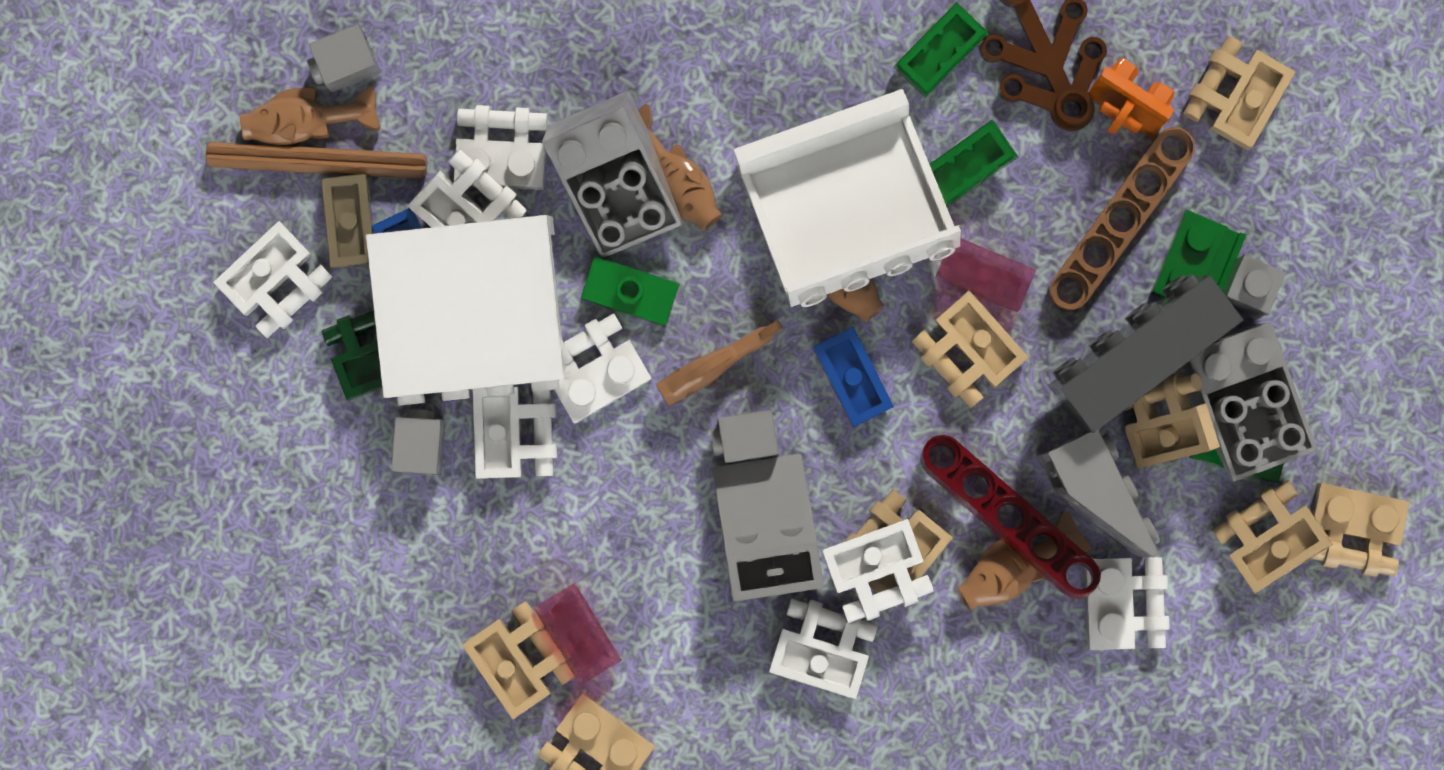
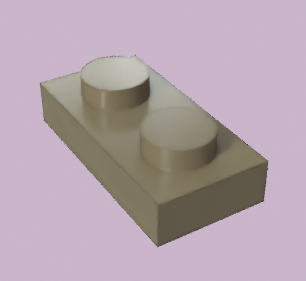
[321,174,374,269]

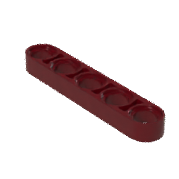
[920,435,1101,599]

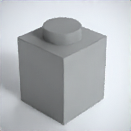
[307,24,381,93]
[1223,255,1286,319]
[391,409,446,475]
[711,409,779,464]

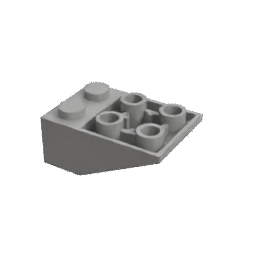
[542,91,683,258]
[1178,322,1318,482]
[1037,430,1160,557]
[712,453,824,602]

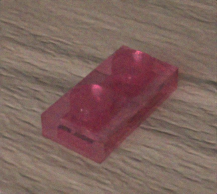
[935,238,1036,313]
[534,583,621,686]

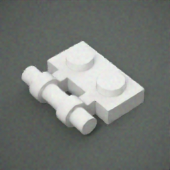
[454,105,548,190]
[408,149,527,227]
[213,221,333,338]
[554,313,652,424]
[473,387,557,479]
[822,519,934,623]
[1084,557,1170,650]
[769,598,878,699]

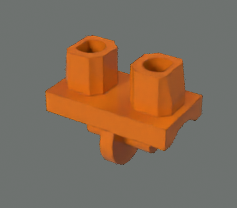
[1088,58,1175,139]

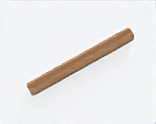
[205,142,428,179]

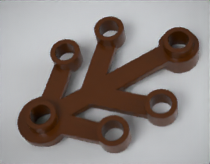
[979,0,1107,132]

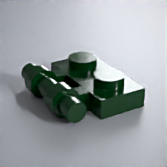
[321,310,382,401]

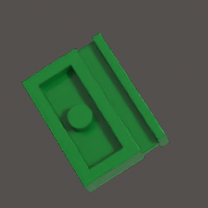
[1150,210,1246,298]

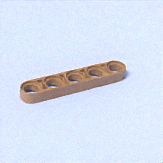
[1048,127,1195,312]

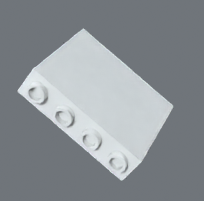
[734,89,961,307]
[366,215,570,406]

